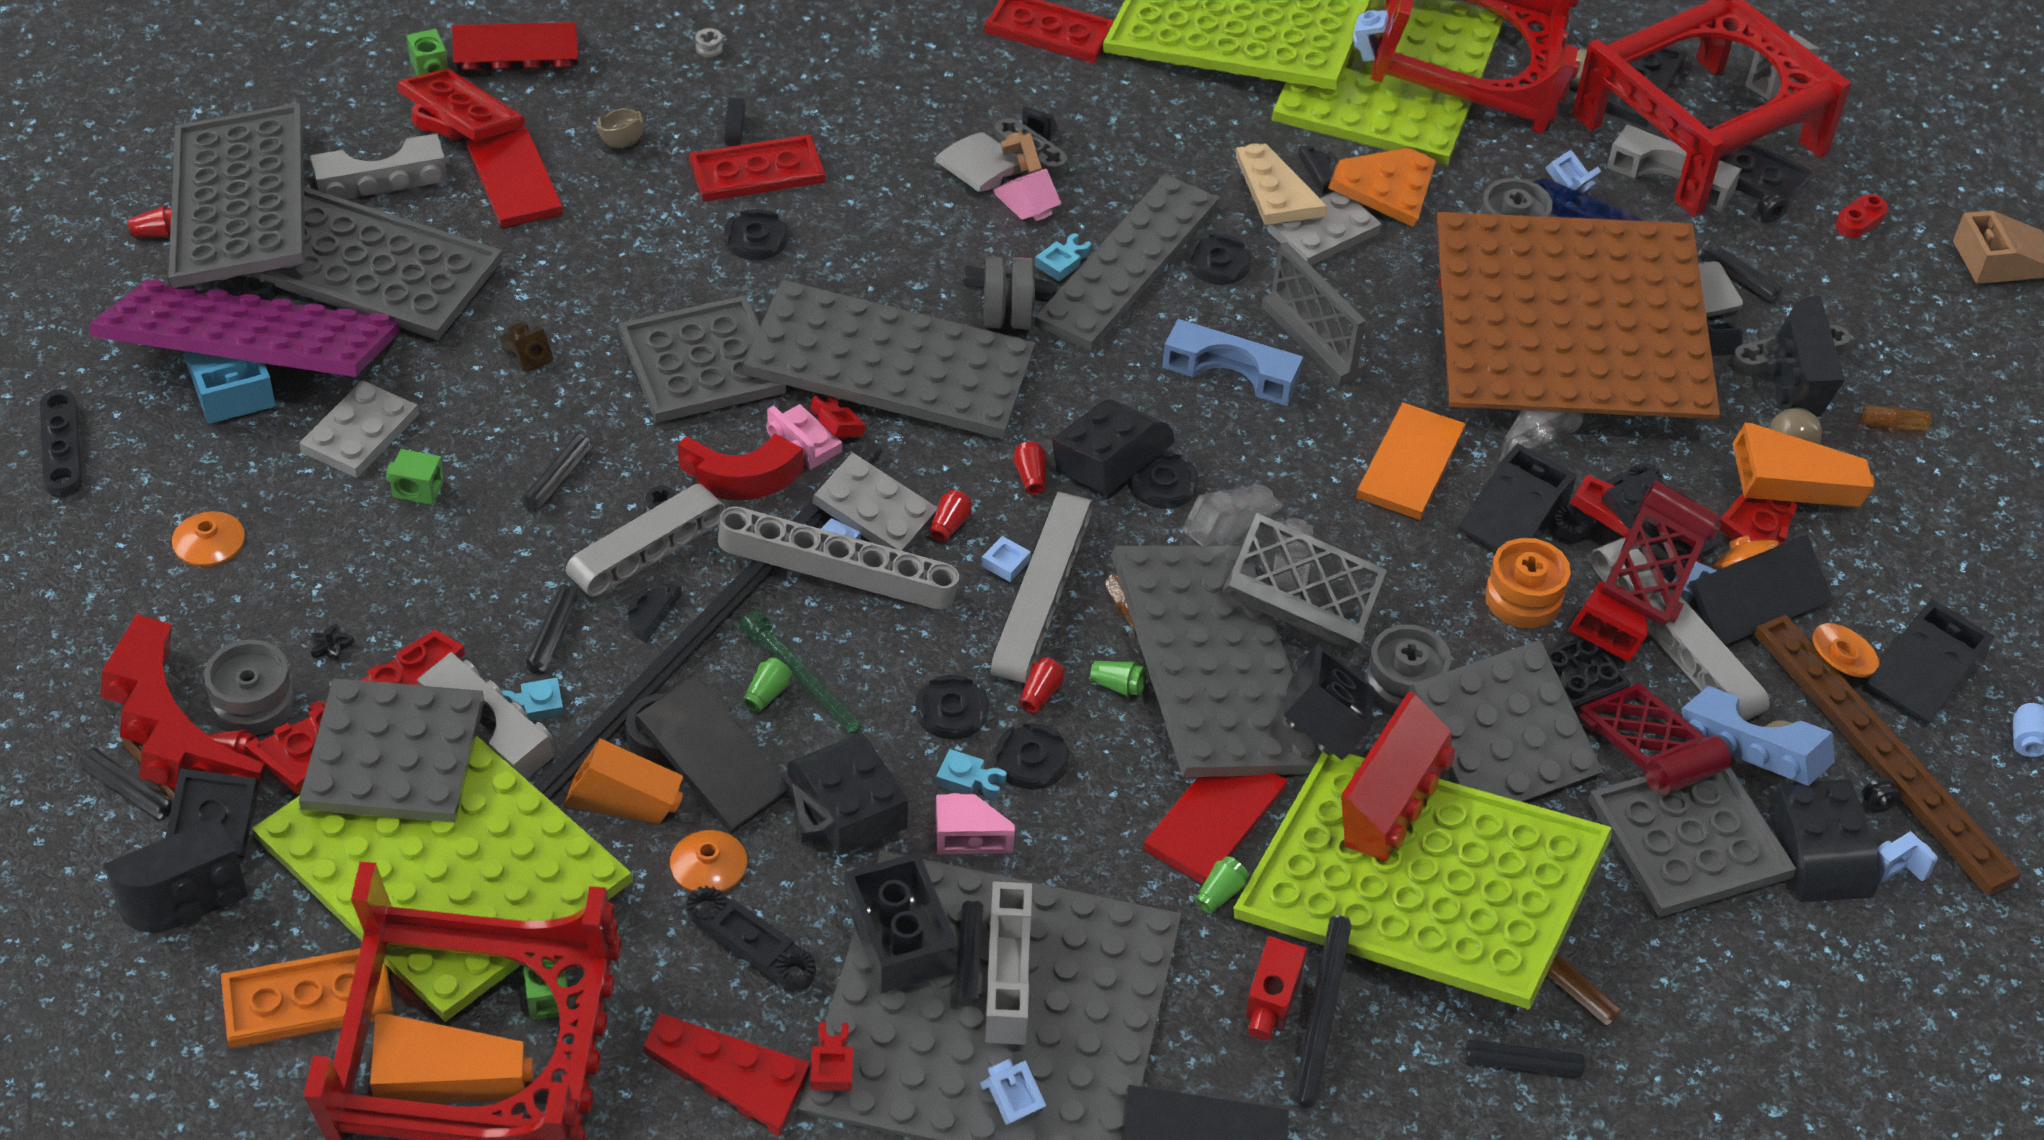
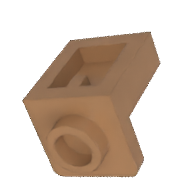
[1001,132,1042,174]

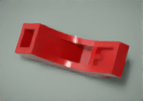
[678,434,803,501]

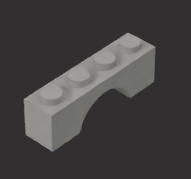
[1607,124,1741,213]
[310,133,448,200]
[417,652,554,780]
[985,882,1032,1045]

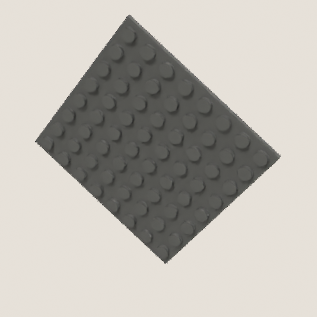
[798,850,1181,1140]

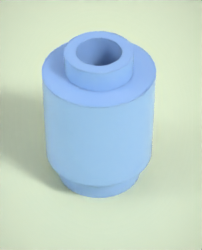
[2013,703,2044,757]

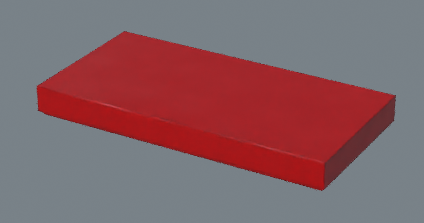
[984,0,1114,64]
[397,68,525,141]
[466,127,563,228]
[689,134,826,202]
[1143,773,1288,884]

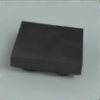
[1546,637,1631,713]

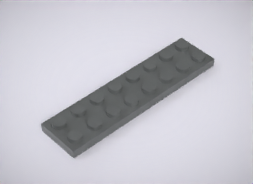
[1035,174,1219,352]

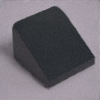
[1022,106,1057,141]
[1707,322,1743,356]

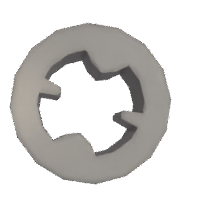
[695,28,723,57]

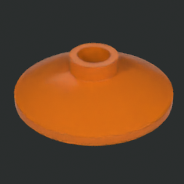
[172,511,245,567]
[1712,535,1780,570]
[1812,623,1879,678]
[670,830,747,893]

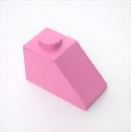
[993,168,1061,221]
[935,793,1015,855]

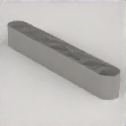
[991,492,1093,684]
[718,506,959,610]
[1591,538,1770,721]

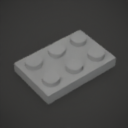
[1267,191,1382,265]
[299,380,419,478]
[812,452,938,552]

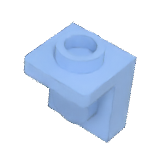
[980,1059,1046,1125]

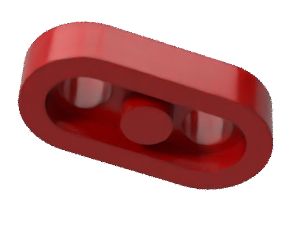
[411,104,465,140]
[1835,194,1888,238]

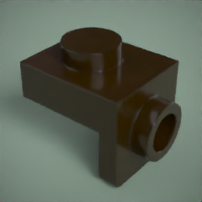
[499,322,553,371]

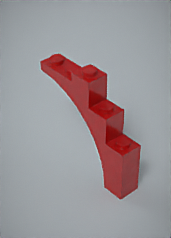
[100,614,265,800]

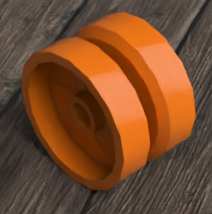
[1485,538,1571,628]

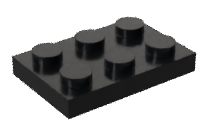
[1601,469,1720,574]

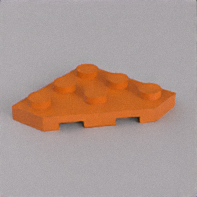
[1328,148,1436,227]

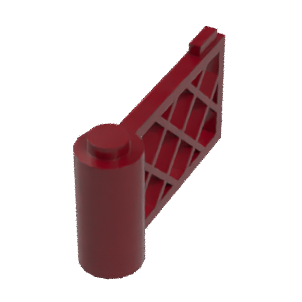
[1601,480,1721,626]
[1578,683,1731,795]

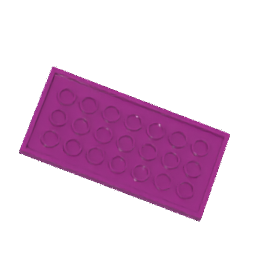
[89,280,400,377]

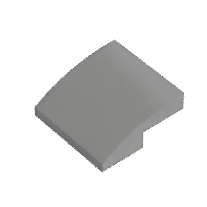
[935,132,1023,192]

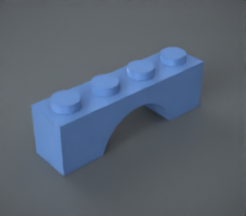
[1162,319,1303,406]
[1682,686,1835,786]

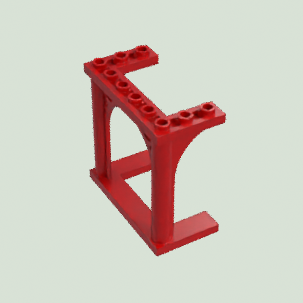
[1370,0,1580,134]
[1572,0,1851,217]
[304,861,622,1140]

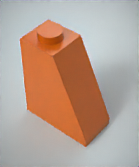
[563,738,683,824]

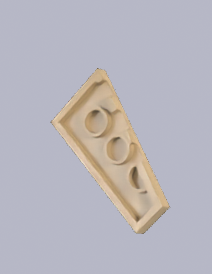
[1236,143,1327,225]

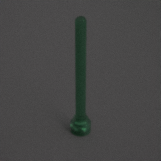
[739,609,861,734]

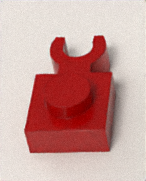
[810,396,866,439]
[810,1022,853,1091]

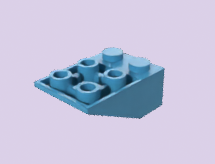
[183,352,276,424]

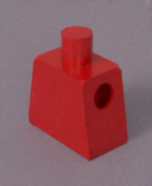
[1568,582,1647,662]
[1246,936,1307,1041]

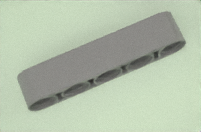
[566,484,726,597]

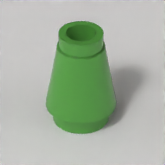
[742,658,792,713]
[1090,661,1147,697]
[1194,856,1249,914]

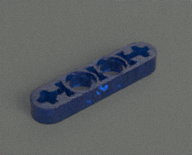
[1533,179,1642,221]

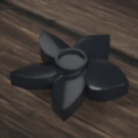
[311,624,354,659]

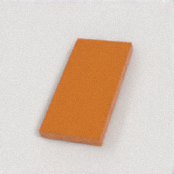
[1356,402,1466,520]
[221,948,394,1048]

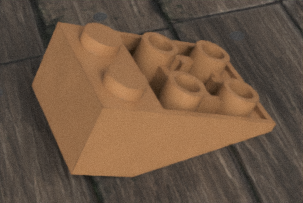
[1953,211,2044,284]

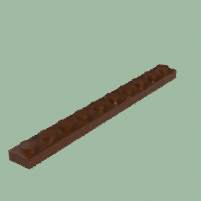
[1754,614,2021,896]

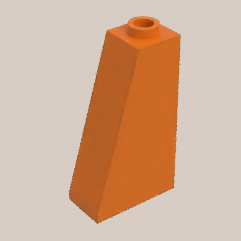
[1732,422,1875,507]
[370,1013,534,1103]

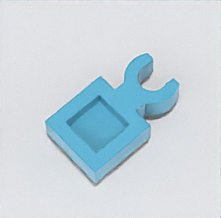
[1035,233,1091,281]
[502,678,564,721]
[936,749,1007,800]

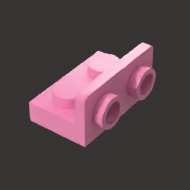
[766,404,842,470]

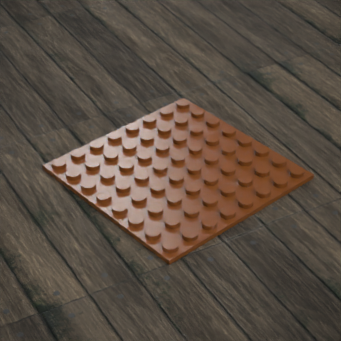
[1436,212,1720,419]

